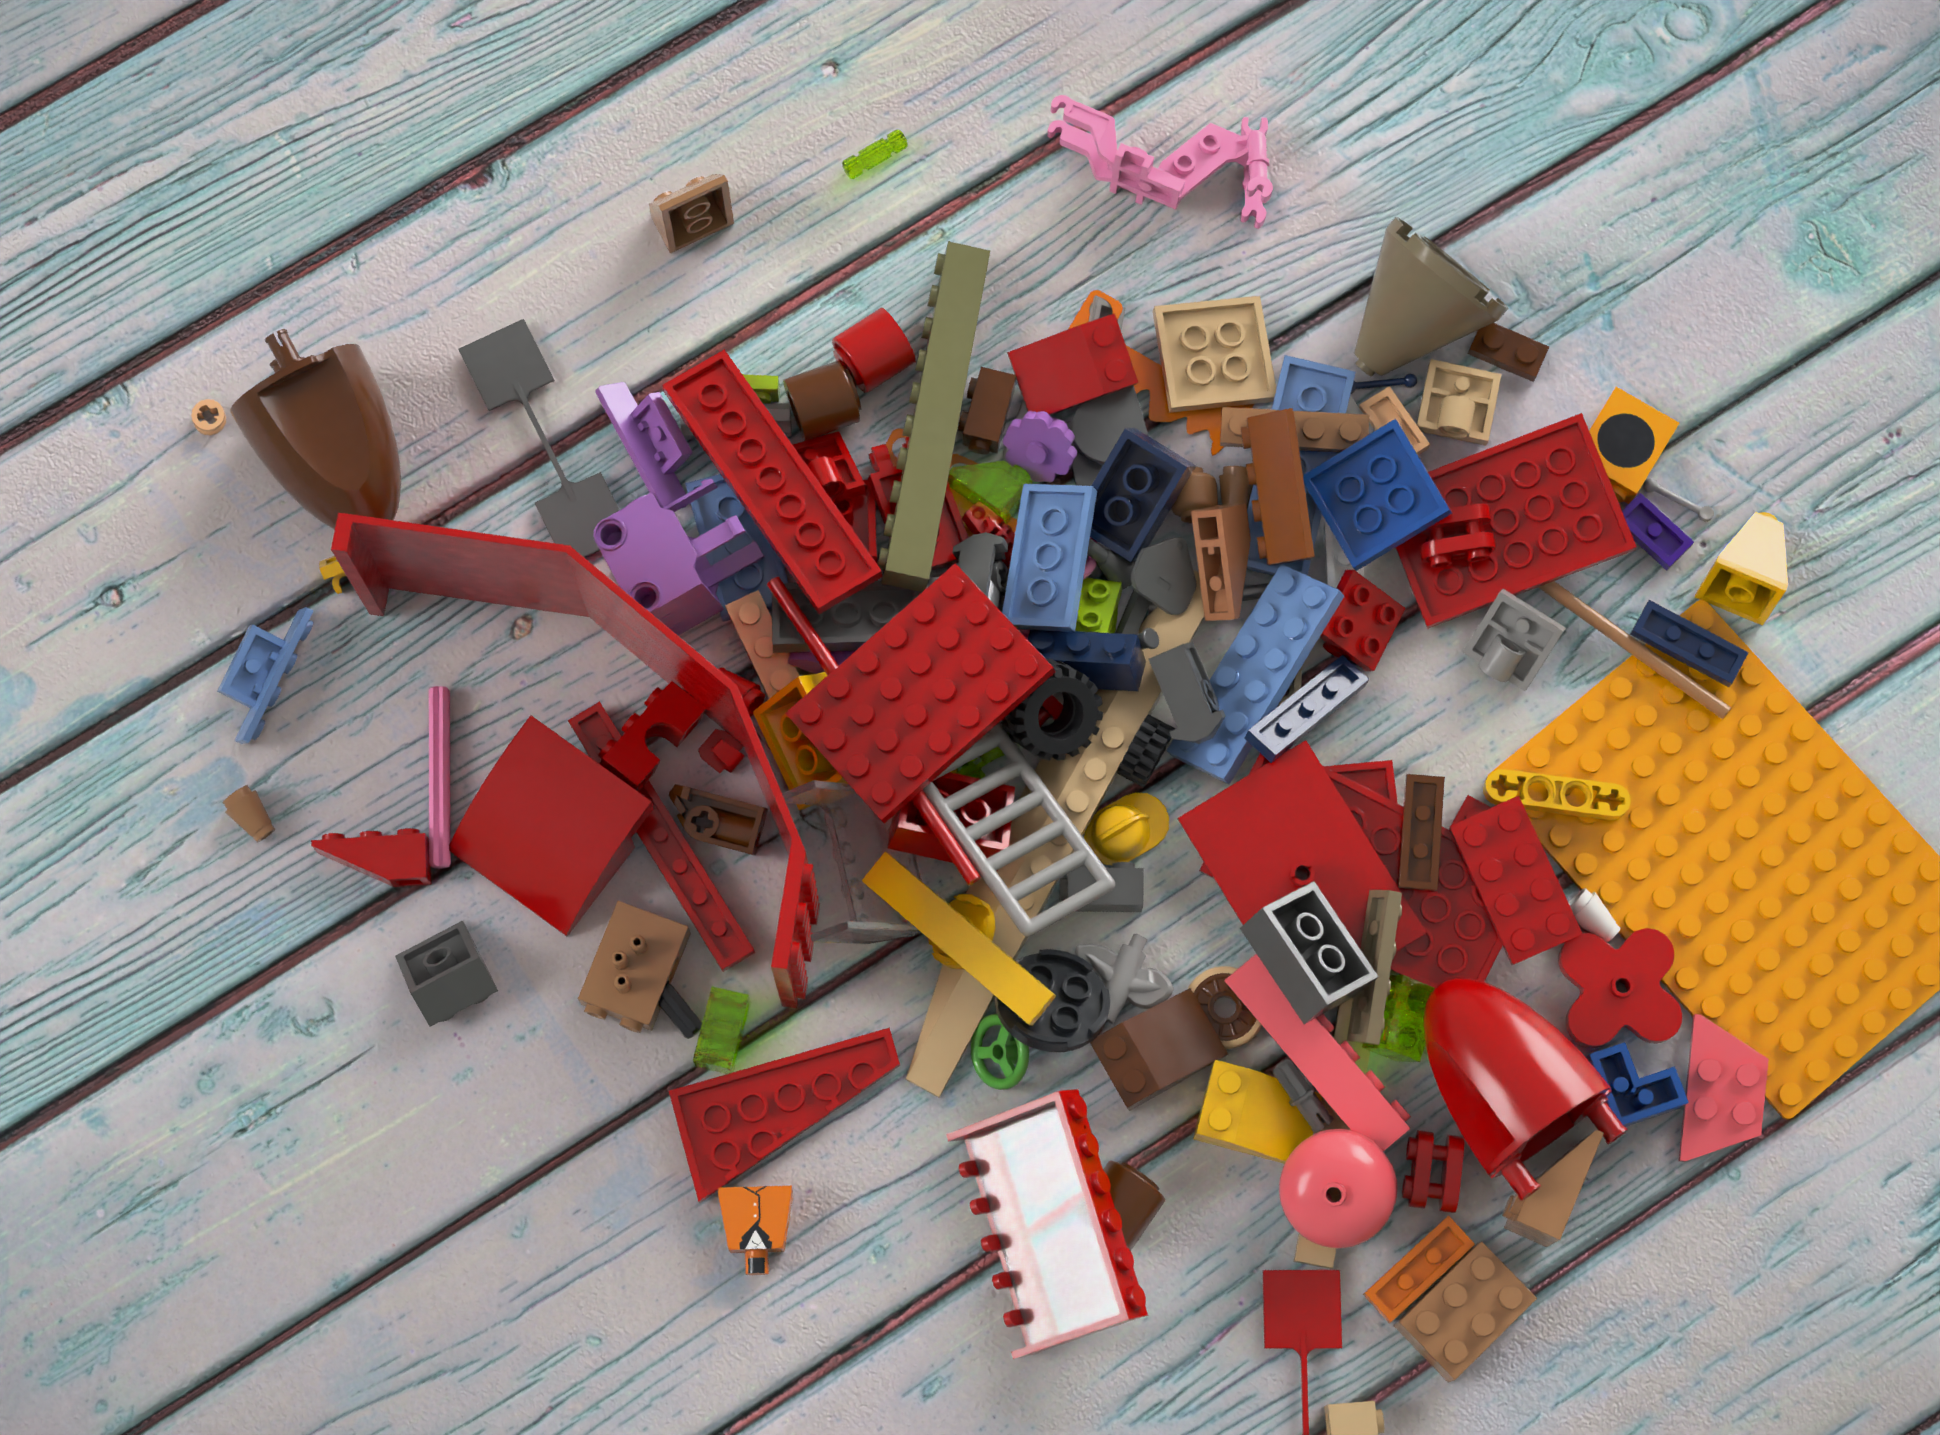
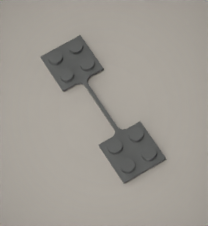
[458,319,619,558]

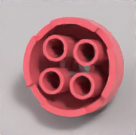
[1279,1129,1397,1248]

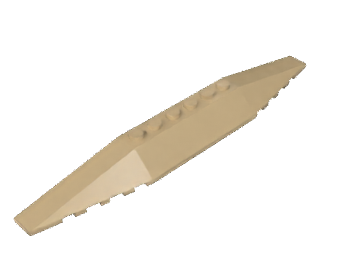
[906,570,1204,1098]

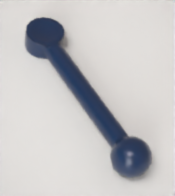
[1351,373,1417,394]

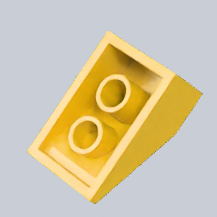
[1193,1060,1322,1164]

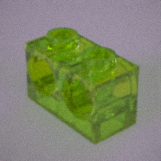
[1362,975,1435,1062]
[693,986,751,1074]

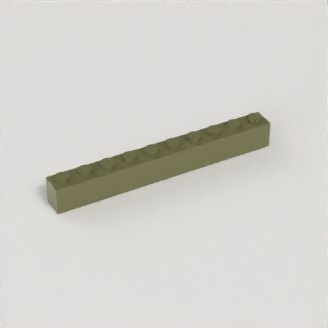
[877,241,991,592]

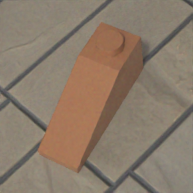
[1191,503,1251,621]

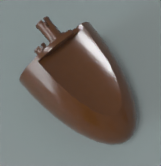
[230,329,401,530]

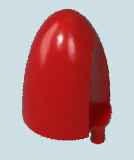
[1424,978,1628,1201]

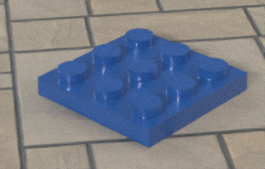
[1303,419,1452,571]

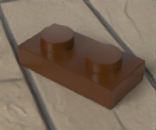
[1467,323,1550,382]

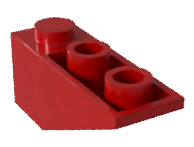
[311,828,432,887]

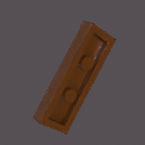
[1398,774,1445,891]

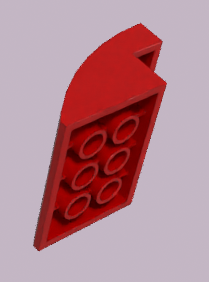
[449,715,654,937]

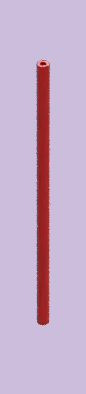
[767,577,981,886]

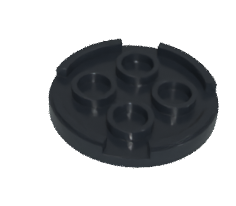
[995,949,1110,1052]

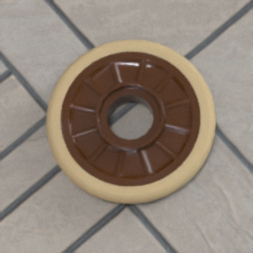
[1188,966,1262,1049]

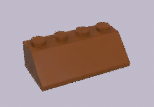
[1241,408,1315,566]

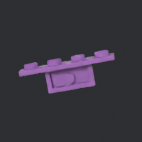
[595,382,693,508]

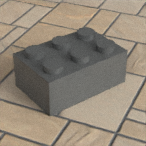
[1240,881,1379,1024]

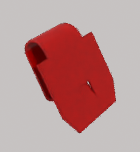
[698,729,745,774]

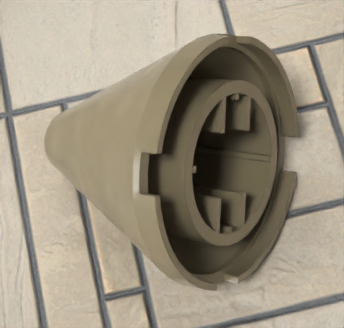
[1354,216,1509,377]

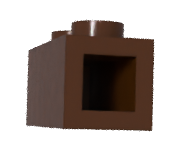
[958,367,1016,455]

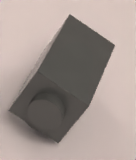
[1059,862,1144,912]

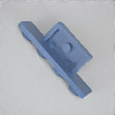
[217,607,314,744]

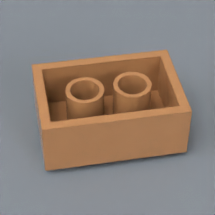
[1393,1241,1537,1383]

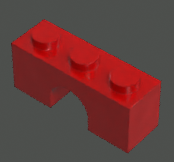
[598,680,706,792]

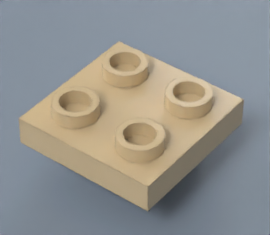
[1416,359,1502,446]

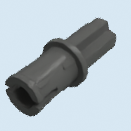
[1273,1059,1334,1133]

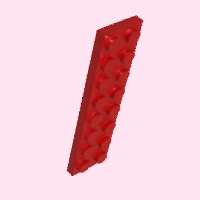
[662,349,882,614]

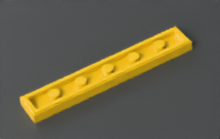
[862,851,1056,1026]

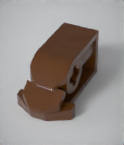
[668,784,768,856]

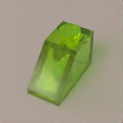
[948,460,1033,525]

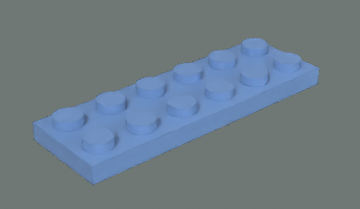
[1247,355,1356,576]
[1166,564,1344,785]

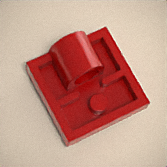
[792,431,865,503]
[1320,570,1405,671]

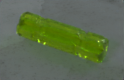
[842,129,908,179]

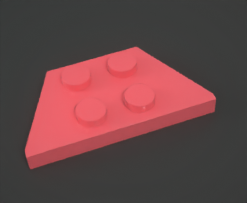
[1678,1014,1769,1162]

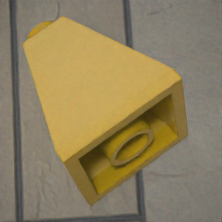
[1695,512,1788,626]

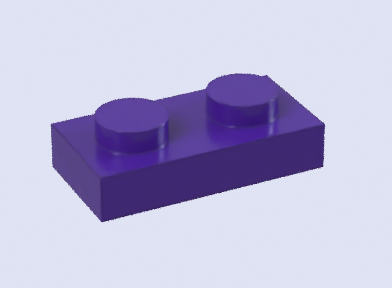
[1622,493,1694,571]

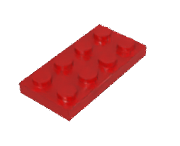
[1448,796,1583,965]

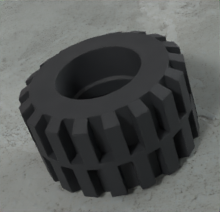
[1001,659,1103,761]

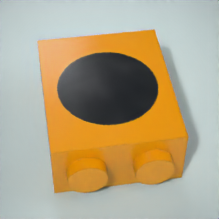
[1589,387,1679,504]

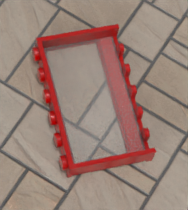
[946,1089,1148,1359]

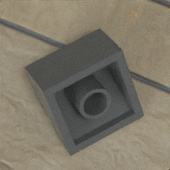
[395,921,498,1027]

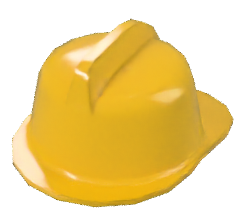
[1084,792,1169,866]

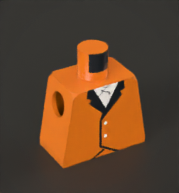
[718,1185,793,1275]

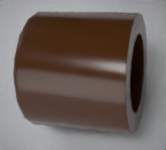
[783,361,862,441]
[1074,1160,1165,1251]

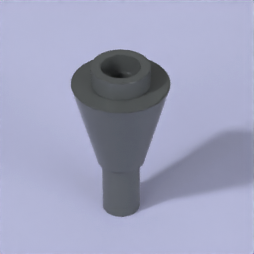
[1087,539,1136,590]

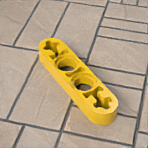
[1483,769,1631,820]

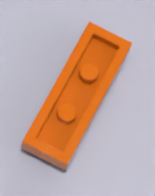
[1363,1215,1475,1323]

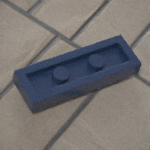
[1630,600,1749,687]

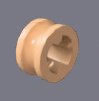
[191,399,226,435]

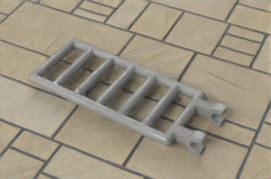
[923,722,1115,937]

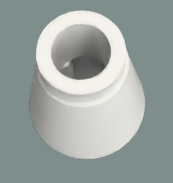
[1568,888,1621,942]

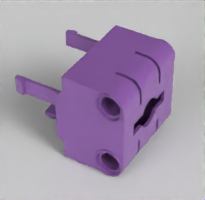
[594,479,764,636]

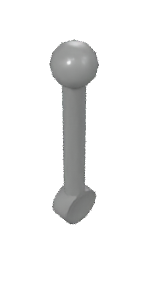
[1643,478,1714,522]

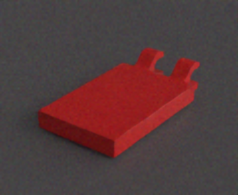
[868,437,969,571]

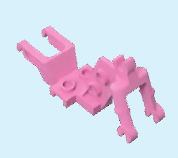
[1047,95,1273,229]

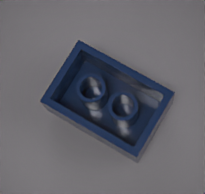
[1090,428,1196,562]

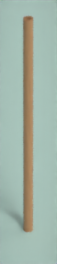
[1538,581,1731,720]

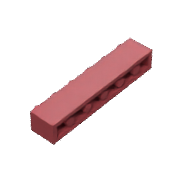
[1224,954,1411,1151]

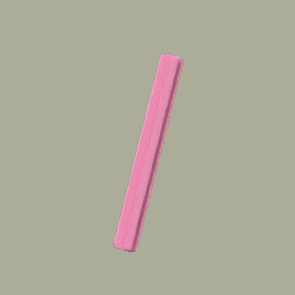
[429,686,451,868]

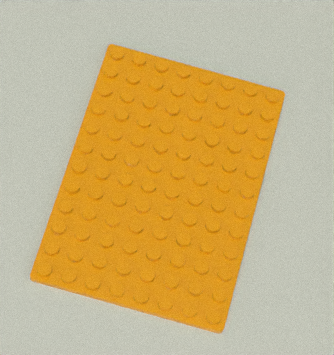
[1486,599,1940,1120]

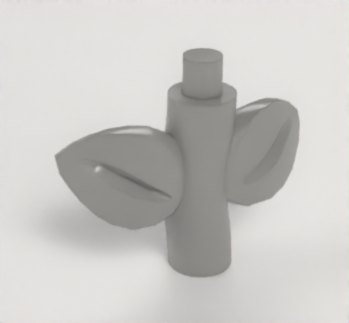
[1075,933,1174,1024]

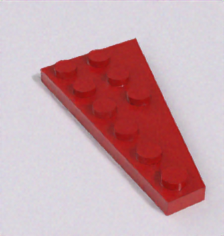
[669,1027,900,1203]

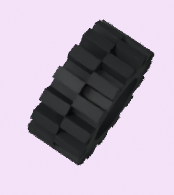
[1117,714,1175,787]

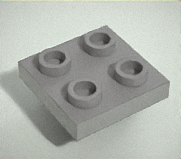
[1462,589,1566,691]

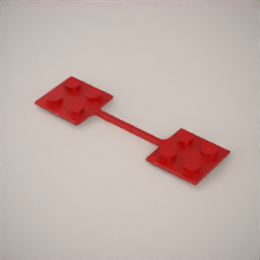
[1262,1270,1342,1435]

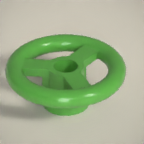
[970,1014,1029,1090]

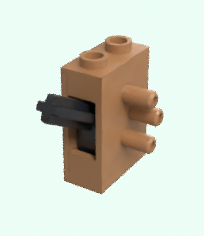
[578,901,704,1039]

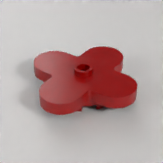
[1558,928,1682,1048]

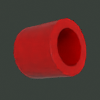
[832,308,916,393]

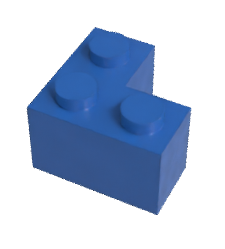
[1586,1042,1689,1127]

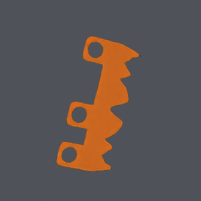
[1068,290,1254,456]

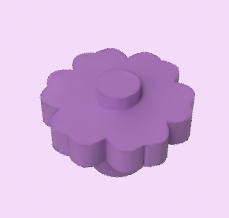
[1002,411,1077,482]

